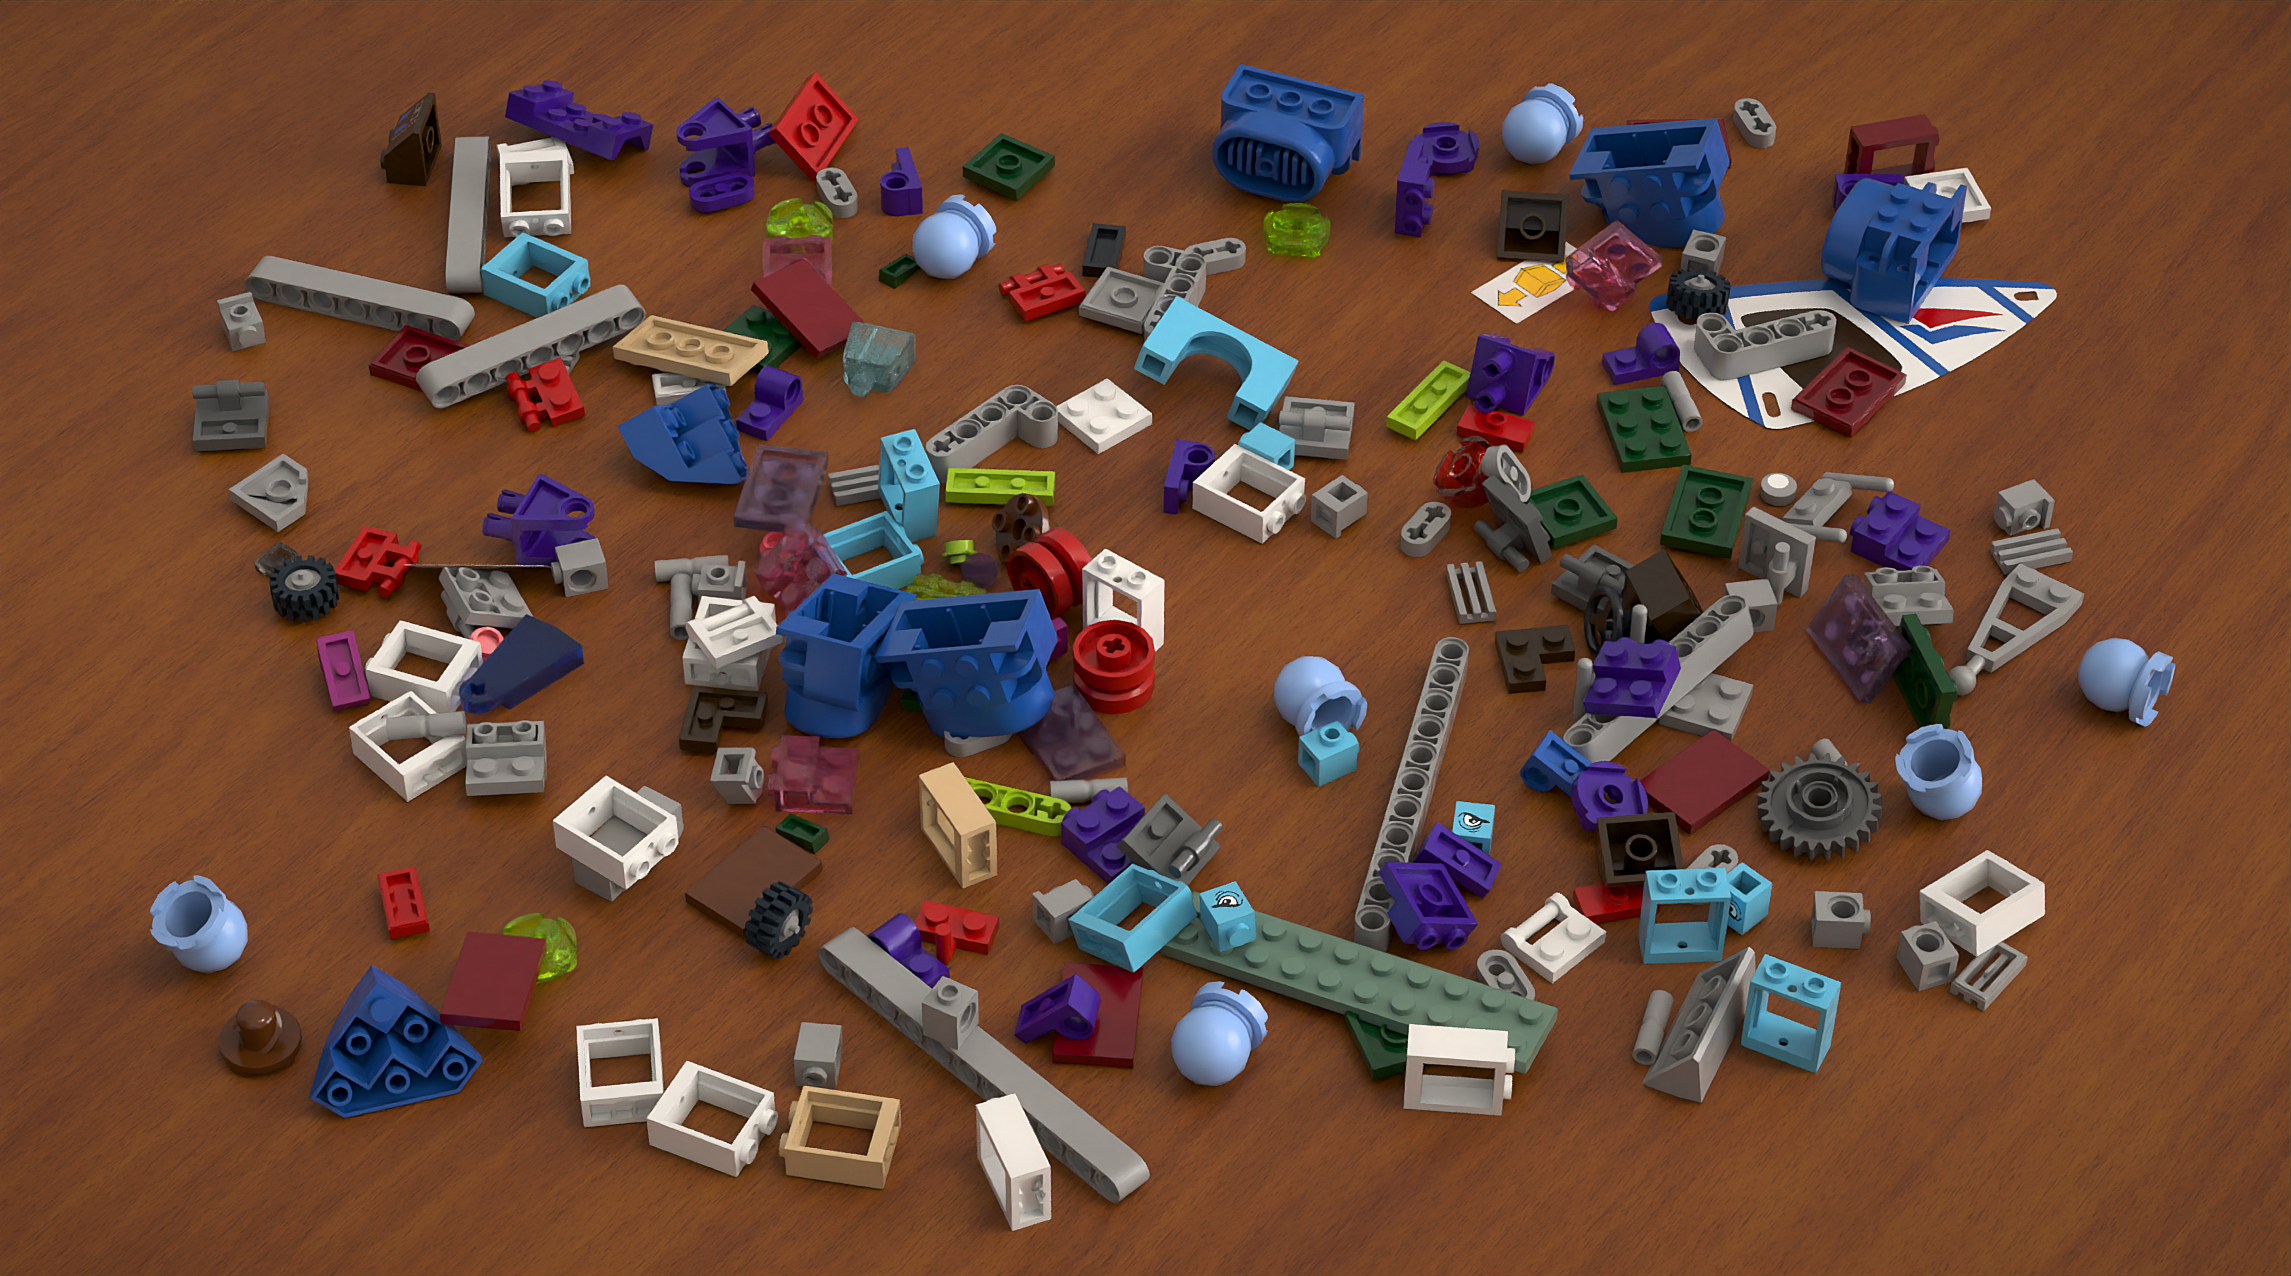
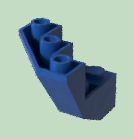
[617,383,749,484]
[310,964,483,1118]

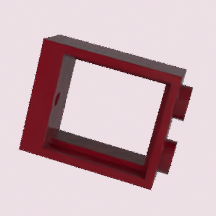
[1844,114,1940,184]

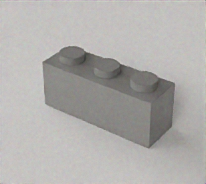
[572,786,684,902]

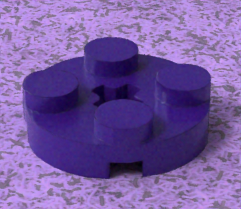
[1413,122,1479,176]
[1571,761,1648,832]

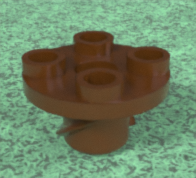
[992,493,1059,563]
[219,1000,302,1075]

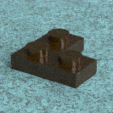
[1494,625,1575,694]
[679,686,768,753]

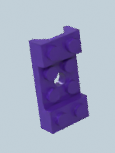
[505,80,653,160]

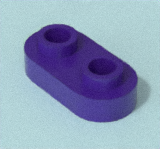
[689,173,755,213]

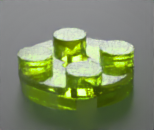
[766,198,833,256]
[1263,203,1331,258]
[503,913,578,986]

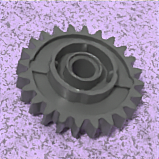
[1758,753,1882,861]

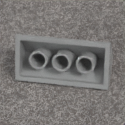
[1641,947,1756,1103]

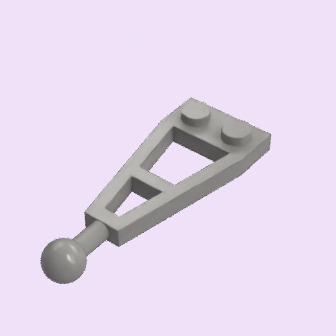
[1948,563,2084,696]

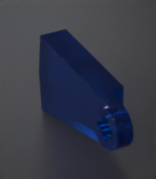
[459,614,584,714]

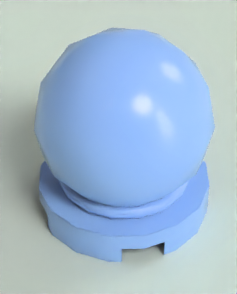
[1502,83,1583,165]
[912,195,997,279]
[2078,638,2175,727]
[1274,656,1367,737]
[1895,724,1982,821]
[150,875,248,974]
[1171,981,1268,1086]

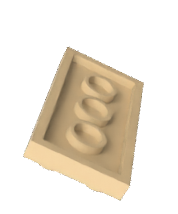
[613,315,768,386]

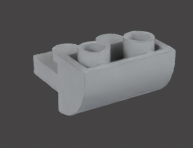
[1864,566,1954,627]
[465,720,547,796]

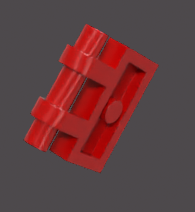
[998,263,1086,321]
[505,357,586,432]
[334,526,421,598]

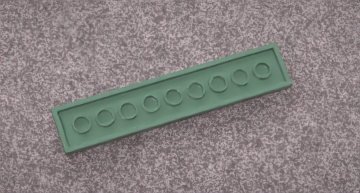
[1160,891,1558,1074]

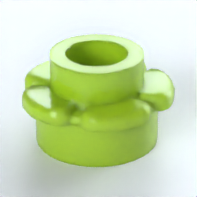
[942,540,977,565]

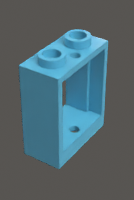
[481,232,591,318]
[878,429,940,542]
[809,511,924,590]
[1068,864,1198,973]
[1638,868,1731,964]
[1740,954,1842,1074]

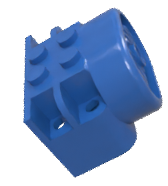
[1212,64,1364,203]
[1569,118,1730,248]
[1821,178,1967,324]
[776,573,916,738]
[875,589,1058,739]

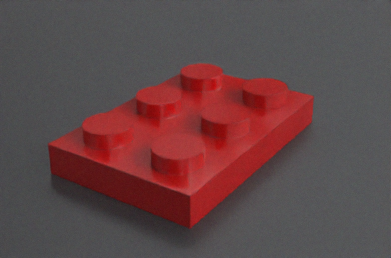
[768,72,859,181]

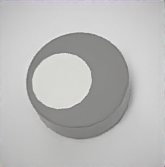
[1760,473,1797,506]

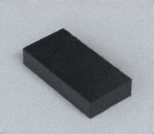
[1082,223,1126,278]

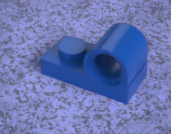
[1520,730,1592,796]

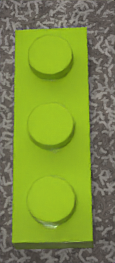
[1386,360,1471,440]
[945,468,1055,506]

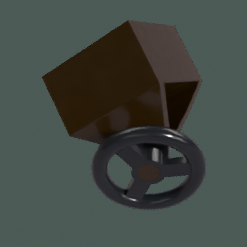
[1584,549,1704,657]

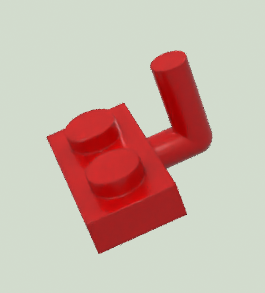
[914,900,1000,964]

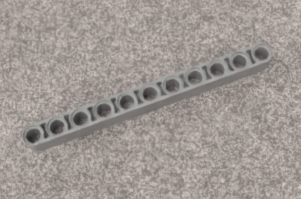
[1354,637,1469,952]
[818,927,1150,1203]

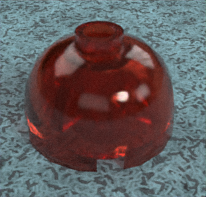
[1433,436,1492,509]

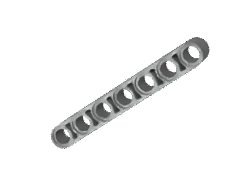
[446,136,491,294]
[245,256,475,341]
[416,285,646,408]
[1563,594,1754,763]

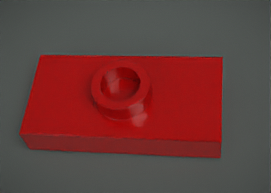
[1456,404,1535,452]
[377,866,430,939]
[1573,883,1660,924]

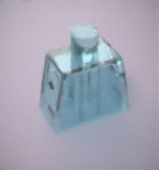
[843,321,916,397]

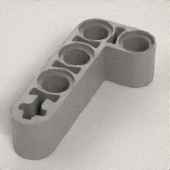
[1143,246,1206,343]
[1694,310,1837,380]
[926,385,1058,483]

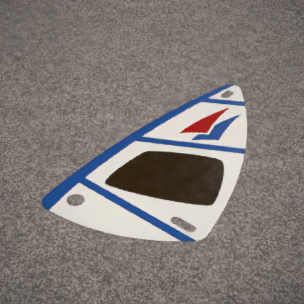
[1649,278,2057,429]

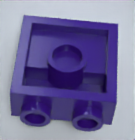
[1394,140,1435,237]
[1850,492,1951,571]
[1583,637,1681,718]
[1061,786,1145,884]
[1378,862,1478,950]

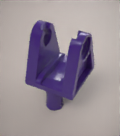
[676,97,776,187]
[1466,334,1555,415]
[482,474,596,568]

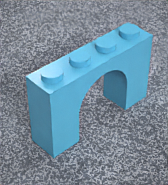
[1134,296,1299,431]

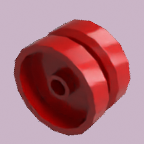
[1007,527,1092,620]
[1072,620,1155,715]

